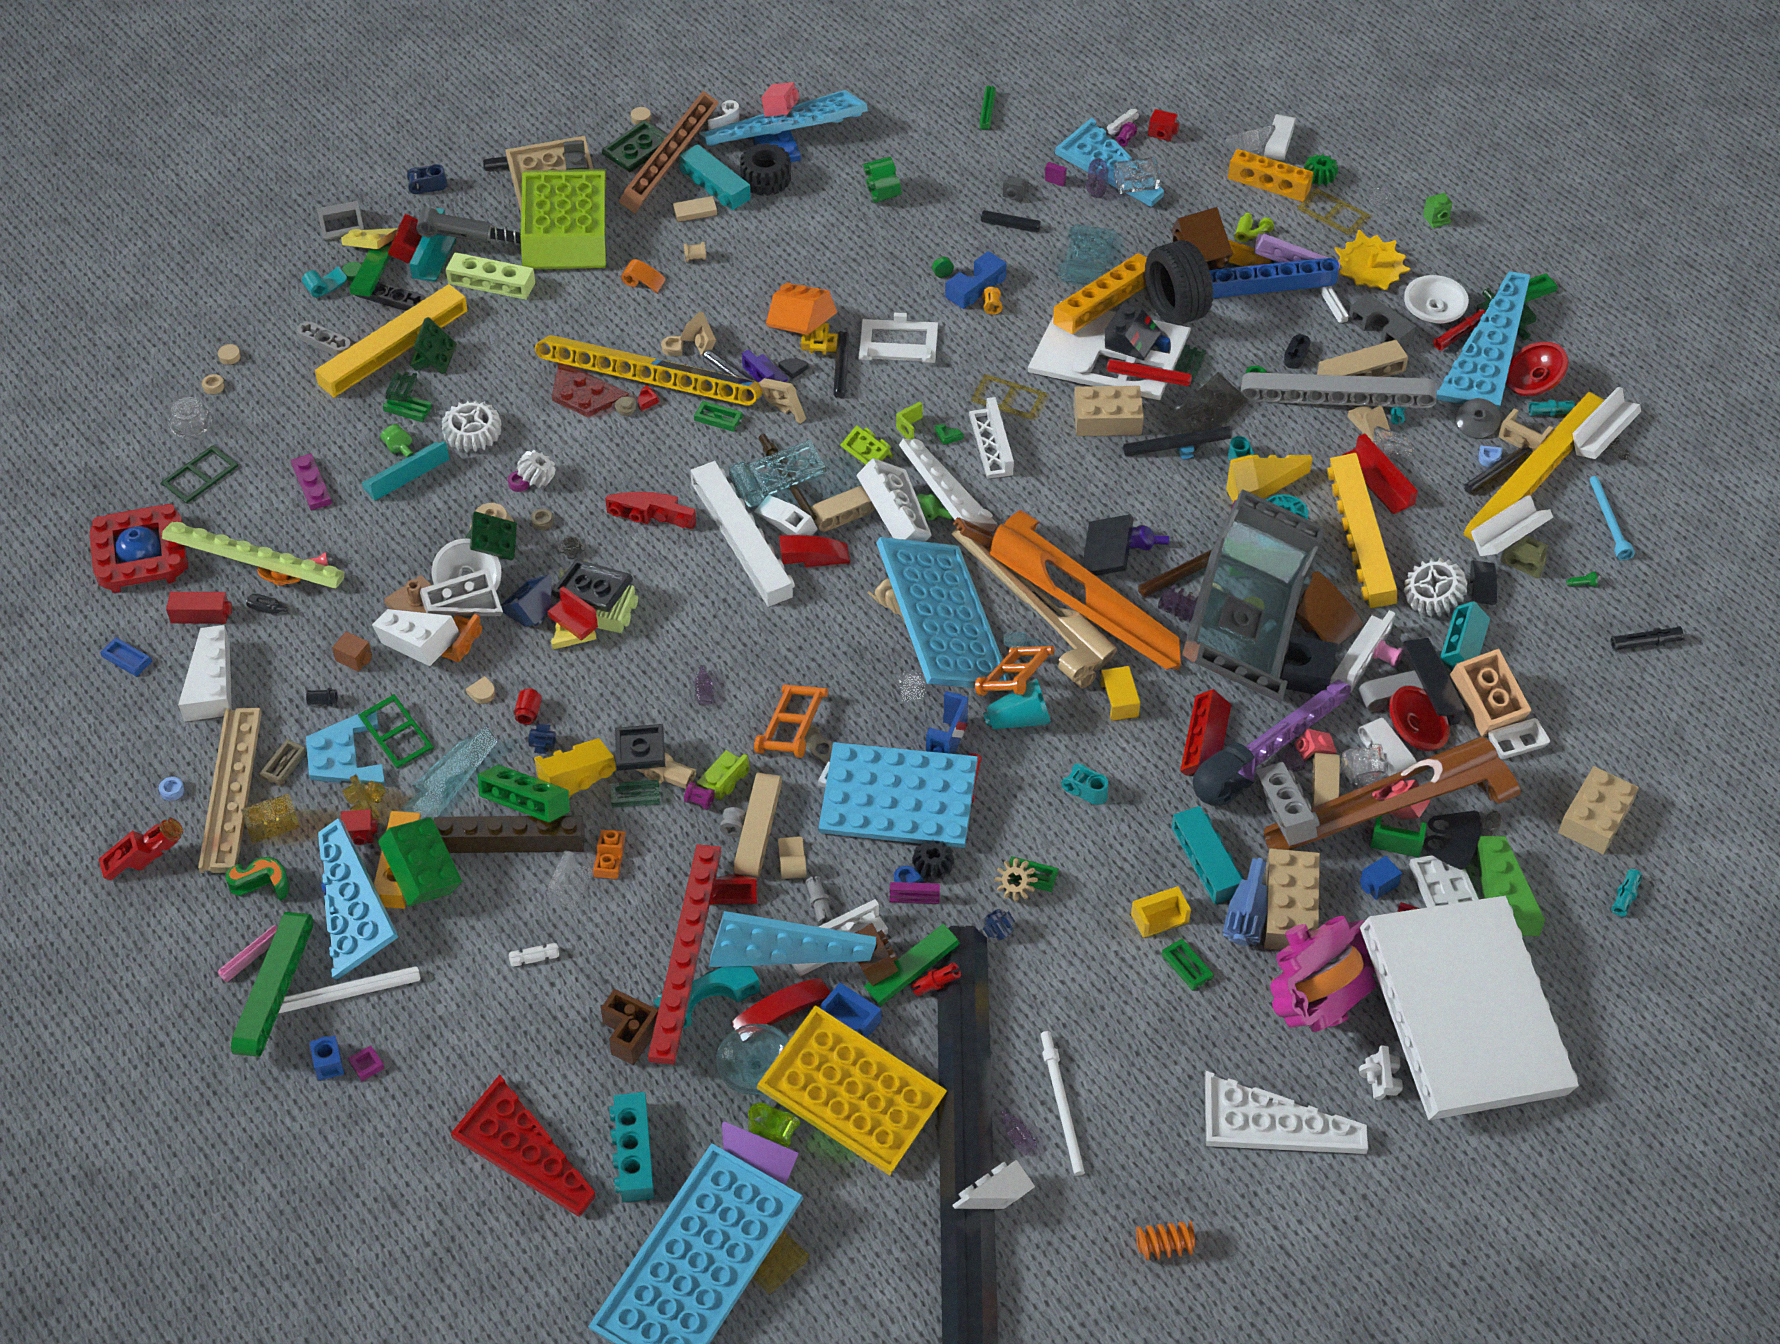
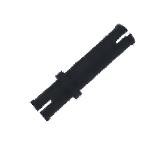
[1610,626,1684,651]

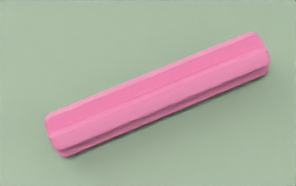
[218,925,278,982]

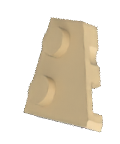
[759,378,806,424]

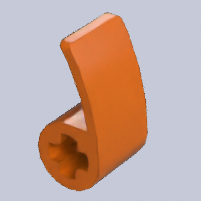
[621,259,665,293]

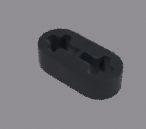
[1283,334,1311,369]

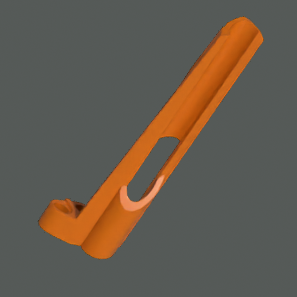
[989,510,1181,670]

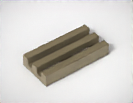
[259,739,307,787]

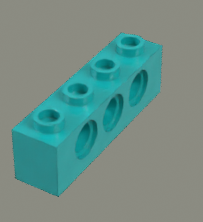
[609,1092,655,1203]

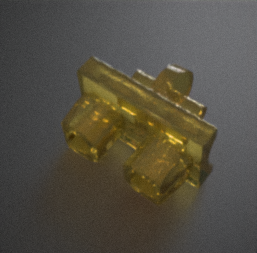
[342,774,386,819]

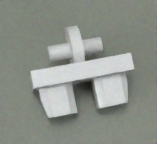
[1359,1045,1403,1100]

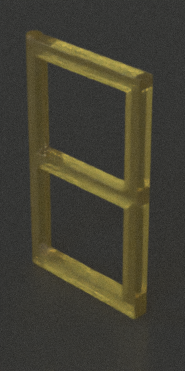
[1297,188,1369,235]
[971,374,1046,420]

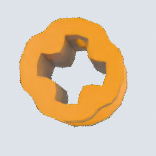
[982,287,1003,315]

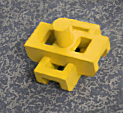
[801,323,838,355]

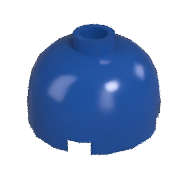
[115,526,162,563]

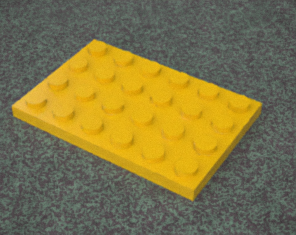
[757,1005,947,1176]

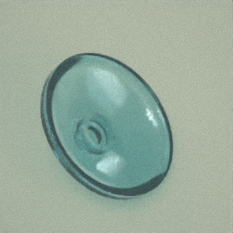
[716,1024,789,1095]

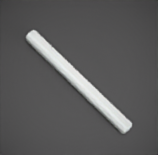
[279,966,420,1013]

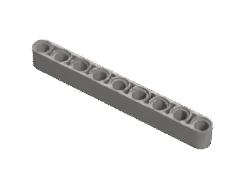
[1240,372,1437,408]

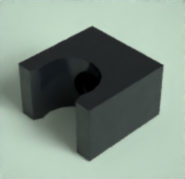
[1282,635,1338,695]

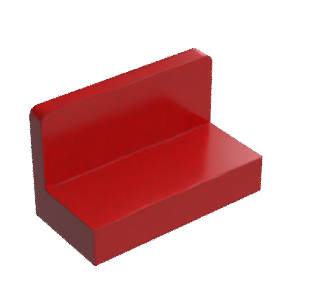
[548,587,598,641]

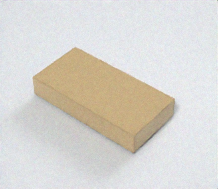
[673,196,717,222]

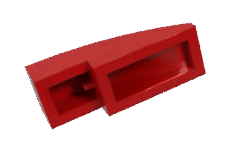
[779,535,850,568]

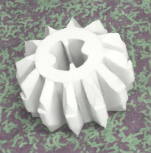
[517,450,556,488]

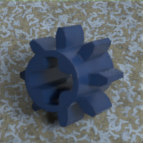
[528,724,556,754]
[983,909,1015,940]

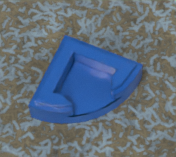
[1155,336,1170,353]

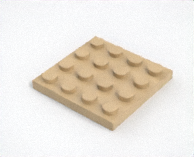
[505,136,594,213]

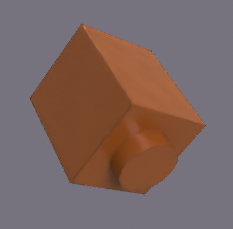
[332,631,372,672]

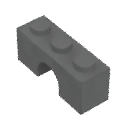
[1348,294,1416,349]

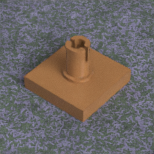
[384,575,432,613]

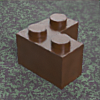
[601,988,658,1066]

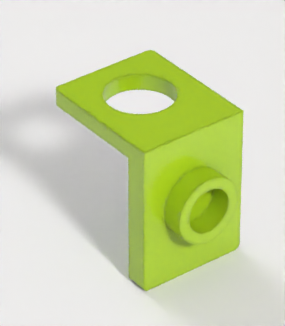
[896,401,923,440]

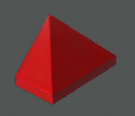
[710,874,757,904]

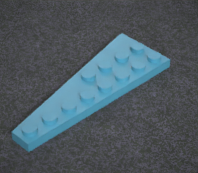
[1437,271,1530,411]

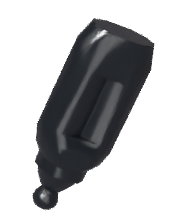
[246,594,288,614]

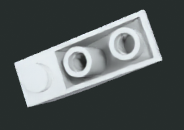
[754,495,818,536]
[953,1160,1035,1209]

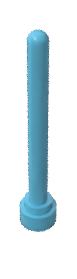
[1590,476,1635,561]

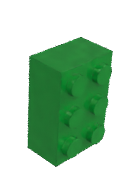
[378,816,463,907]

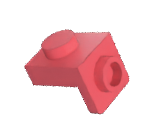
[1294,729,1337,762]

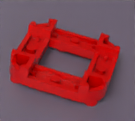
[89,504,189,593]

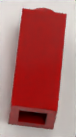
[166,592,232,624]

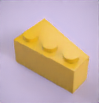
[534,738,616,798]

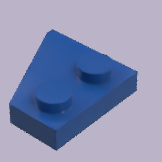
[753,130,801,162]

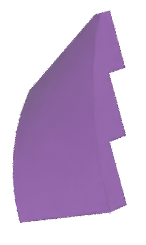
[722,1121,799,1185]

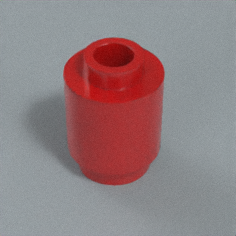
[514,688,542,725]

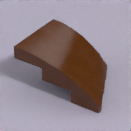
[1295,571,1364,646]

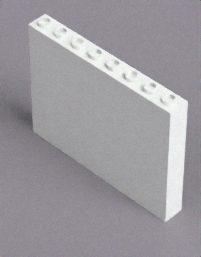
[1360,896,1579,1120]

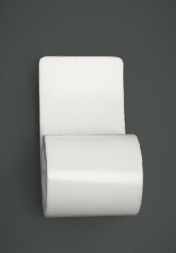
[708,100,740,130]

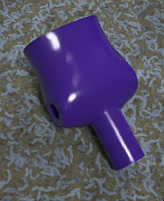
[1130,525,1169,551]

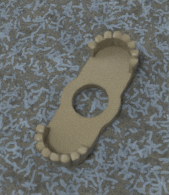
[804,725,833,765]

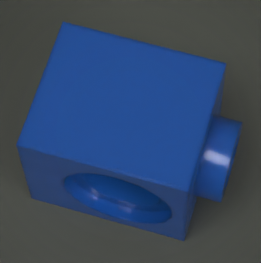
[310,1035,344,1081]

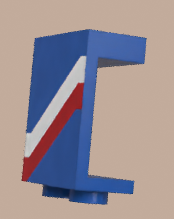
[926,691,968,754]

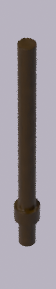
[758,434,817,521]

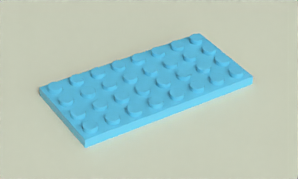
[876,537,1011,691]
[588,1143,803,1344]

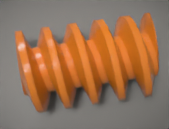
[1136,1220,1195,1261]

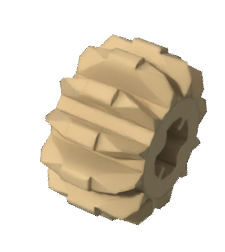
[995,858,1038,901]

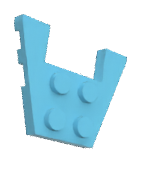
[306,711,385,787]

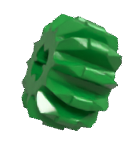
[1304,154,1338,186]

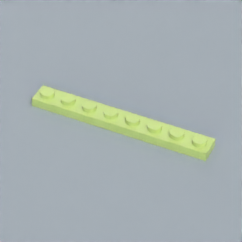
[162,522,345,589]

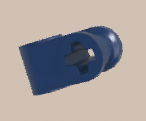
[407,164,448,194]

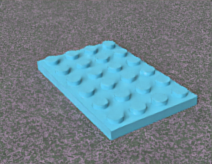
[818,742,978,848]

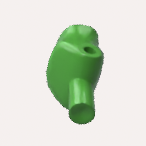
[380,424,414,458]
[917,493,954,521]

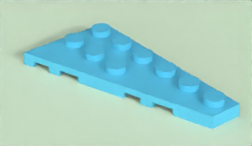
[1055,118,1164,207]
[318,818,399,980]
[709,911,876,967]

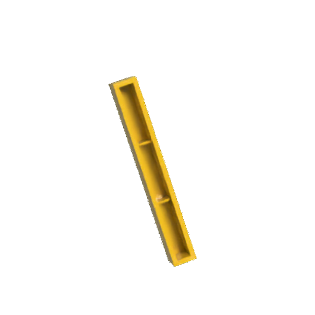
[315,284,468,398]
[1327,453,1397,608]

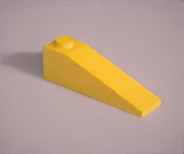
[1226,455,1313,503]

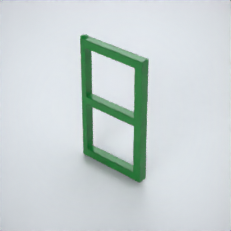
[358,694,434,769]

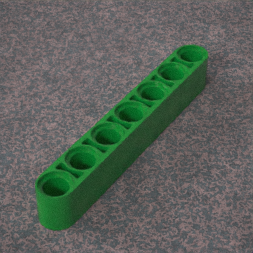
[231,912,313,1057]

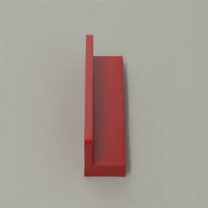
[1342,433,1418,514]
[1180,689,1231,776]

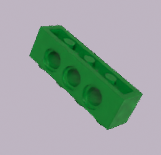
[477,764,570,822]

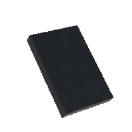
[1082,514,1134,576]
[551,559,633,613]

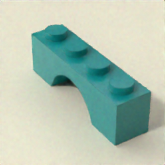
[653,966,760,1029]

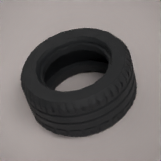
[1145,240,1213,325]

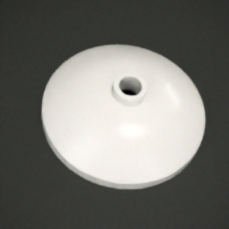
[1404,275,1469,323]
[432,539,501,591]

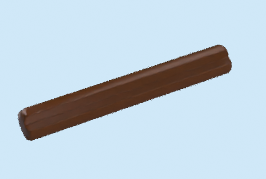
[1138,550,1212,597]

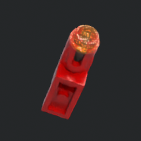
[98,818,183,881]

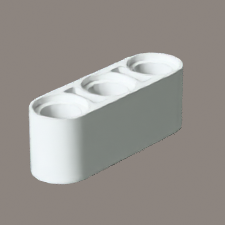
[1264,114,1296,161]
[1358,718,1417,776]

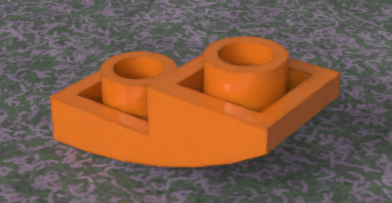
[593,830,626,879]

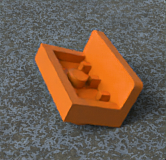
[440,614,482,662]

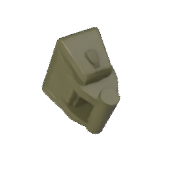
[1500,535,1549,578]

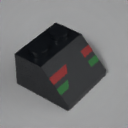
[1105,303,1162,361]

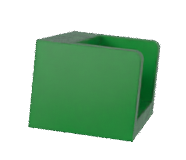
[1370,815,1427,858]

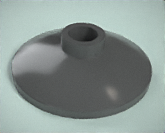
[1456,398,1501,439]

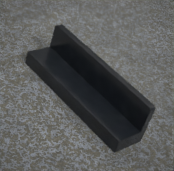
[1403,637,1465,726]

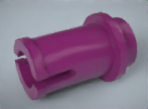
[1116,122,1137,147]

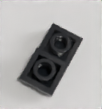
[1470,560,1497,605]

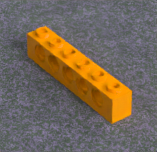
[1053,253,1147,334]

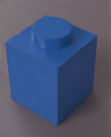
[1360,856,1402,900]

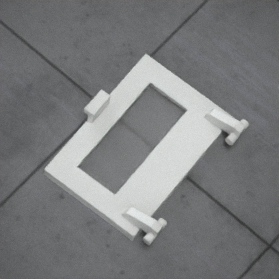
[859,313,938,363]

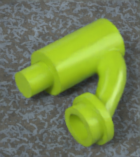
[1234,213,1274,243]

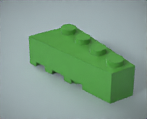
[1476,836,1545,936]

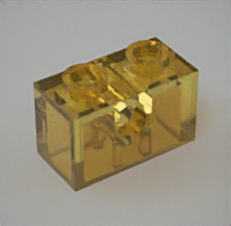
[241,793,300,844]

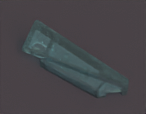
[400,726,497,821]

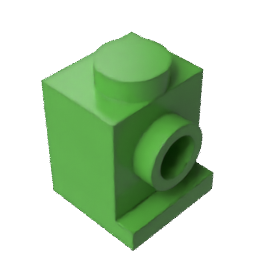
[1423,193,1452,228]

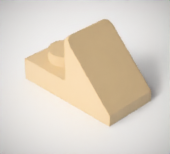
[680,311,716,356]
[1348,406,1392,444]

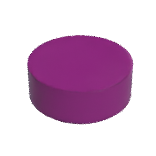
[507,471,530,492]

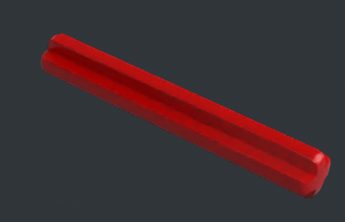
[1107,359,1192,386]

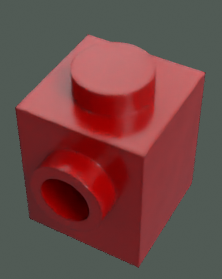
[1148,109,1180,141]
[341,809,378,846]

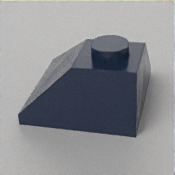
[501,574,552,627]

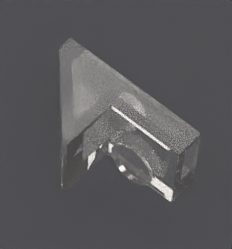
[1373,426,1414,459]
[895,669,927,702]

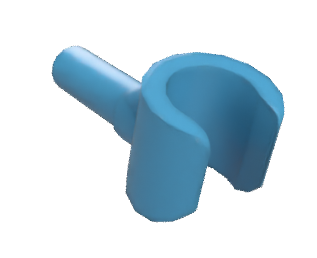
[1177,445,1194,459]

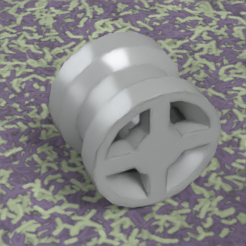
[719,807,746,837]

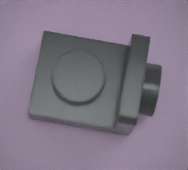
[564,140,587,170]
[1003,176,1029,201]

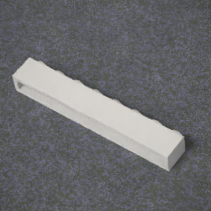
[690,461,795,607]

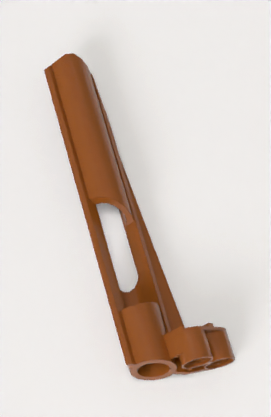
[1263,737,1521,850]

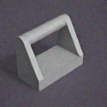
[317,201,364,241]

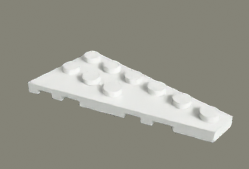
[1205,1071,1368,1154]

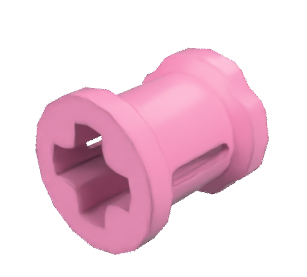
[1373,640,1404,668]

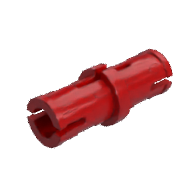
[911,963,961,996]

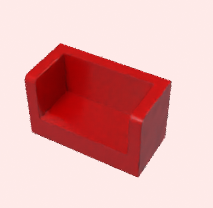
[388,213,422,264]

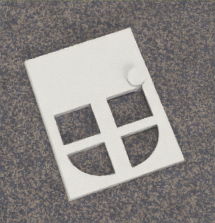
[1028,301,1191,400]

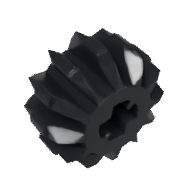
[912,839,954,882]

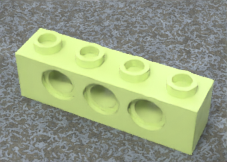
[446,252,535,300]

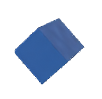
[821,983,881,1038]

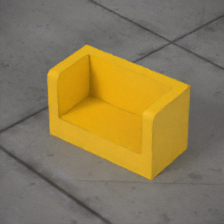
[1100,666,1140,721]
[1131,886,1191,938]

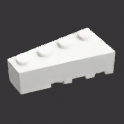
[856,458,932,542]
[178,625,232,722]

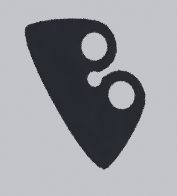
[1422,810,1481,870]

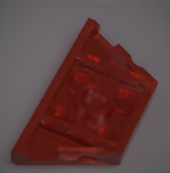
[552,363,629,417]

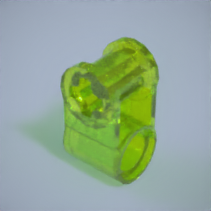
[748,1102,801,1148]

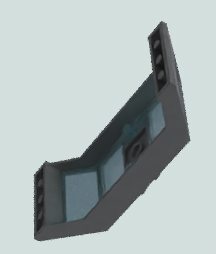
[1182,489,1325,703]

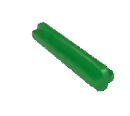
[979,85,996,130]

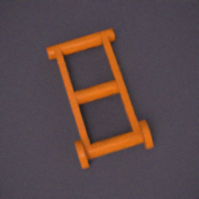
[975,646,1055,696]
[754,684,829,758]

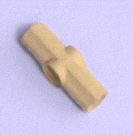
[634,753,696,789]

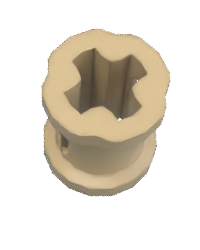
[684,242,706,262]

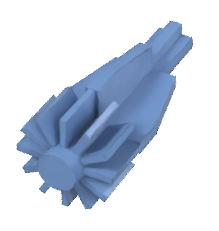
[1222,858,1267,946]

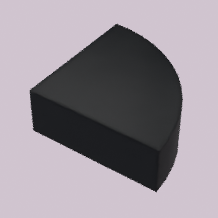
[778,358,809,379]

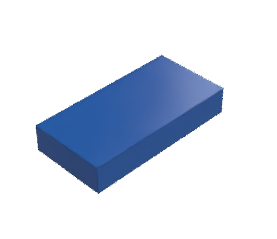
[100,637,152,677]

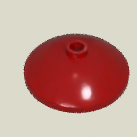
[1506,342,1569,396]
[1389,685,1449,752]

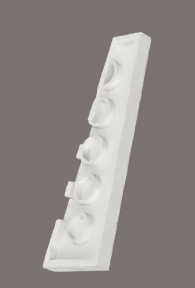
[899,438,998,531]

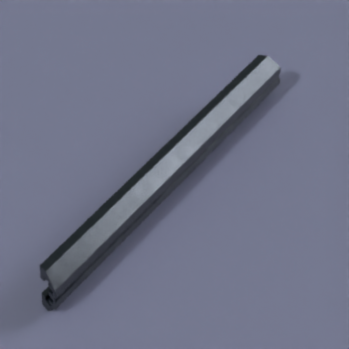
[937,926,998,1344]

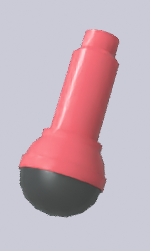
[305,552,335,566]

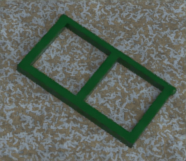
[160,445,238,504]

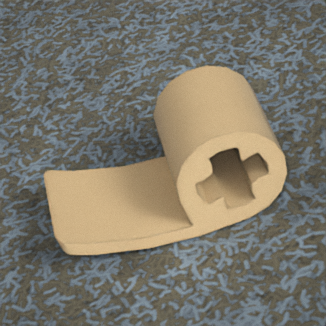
[778,837,806,879]

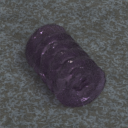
[1158,584,1202,626]

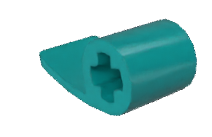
[302,266,347,298]

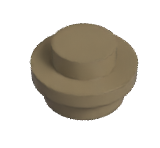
[615,397,637,416]

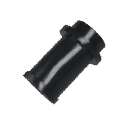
[306,687,338,706]

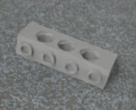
[1255,762,1319,846]

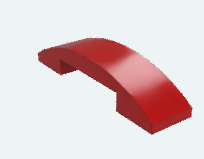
[731,978,831,1044]

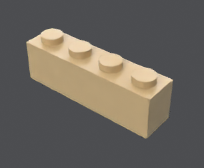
[1317,340,1408,377]

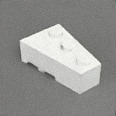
[420,568,503,616]
[372,609,460,666]

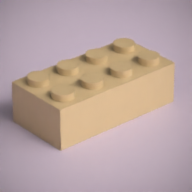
[1264,848,1320,950]

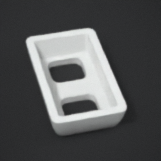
[1489,718,1550,759]

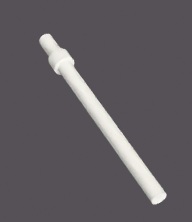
[1041,1031,1085,1176]

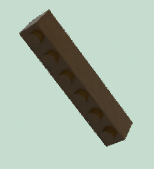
[434,815,585,853]

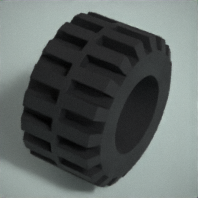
[740,143,791,196]

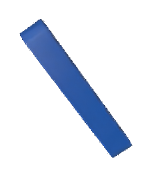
[1209,258,1339,298]

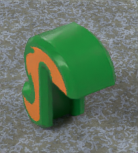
[225,856,290,901]

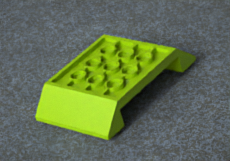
[521,169,606,269]

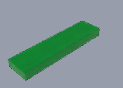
[349,245,391,296]
[863,924,960,1007]

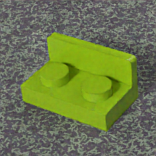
[840,425,894,466]
[697,750,750,801]

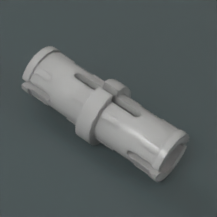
[805,876,833,926]

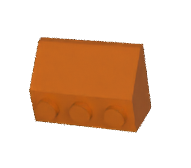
[766,283,837,335]

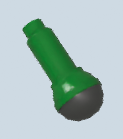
[1566,571,1602,587]

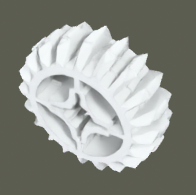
[442,400,501,453]
[1404,557,1467,617]

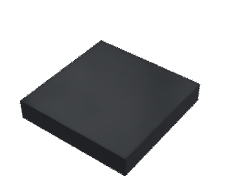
[615,724,666,771]

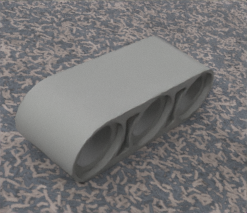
[1358,671,1424,712]

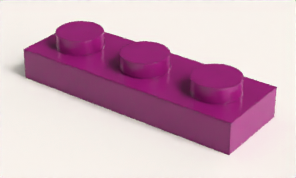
[290,453,332,510]

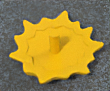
[1335,230,1411,290]

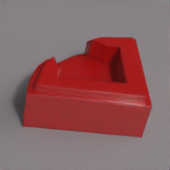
[638,385,660,411]

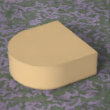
[661,336,684,356]
[466,676,495,704]

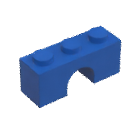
[945,251,1007,309]

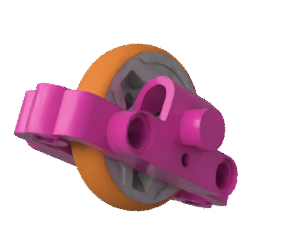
[1270,916,1377,1032]

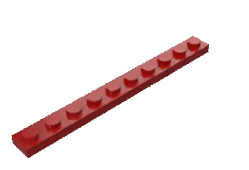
[648,844,722,1065]

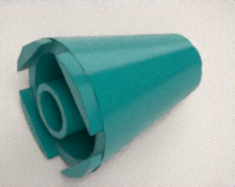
[983,679,1051,730]

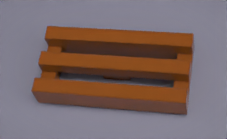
[953,517,994,548]

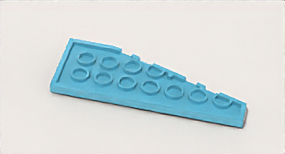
[699,90,868,146]

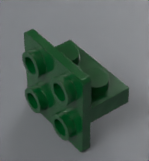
[410,317,457,374]
[465,511,517,561]

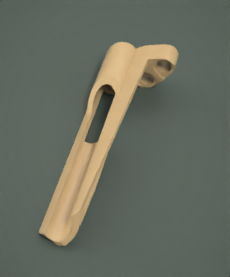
[951,529,1117,688]

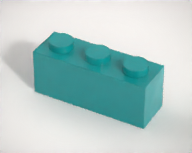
[1440,601,1490,671]

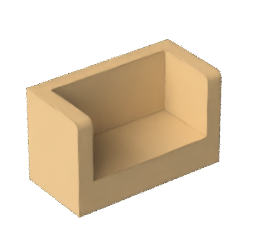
[1498,408,1553,453]

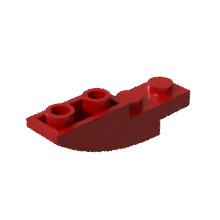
[605,492,696,529]

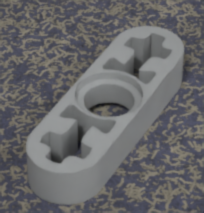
[297,321,351,356]

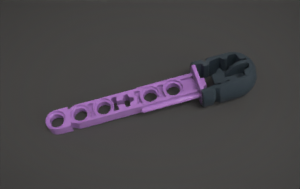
[1193,679,1351,806]

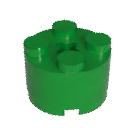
[862,156,902,203]

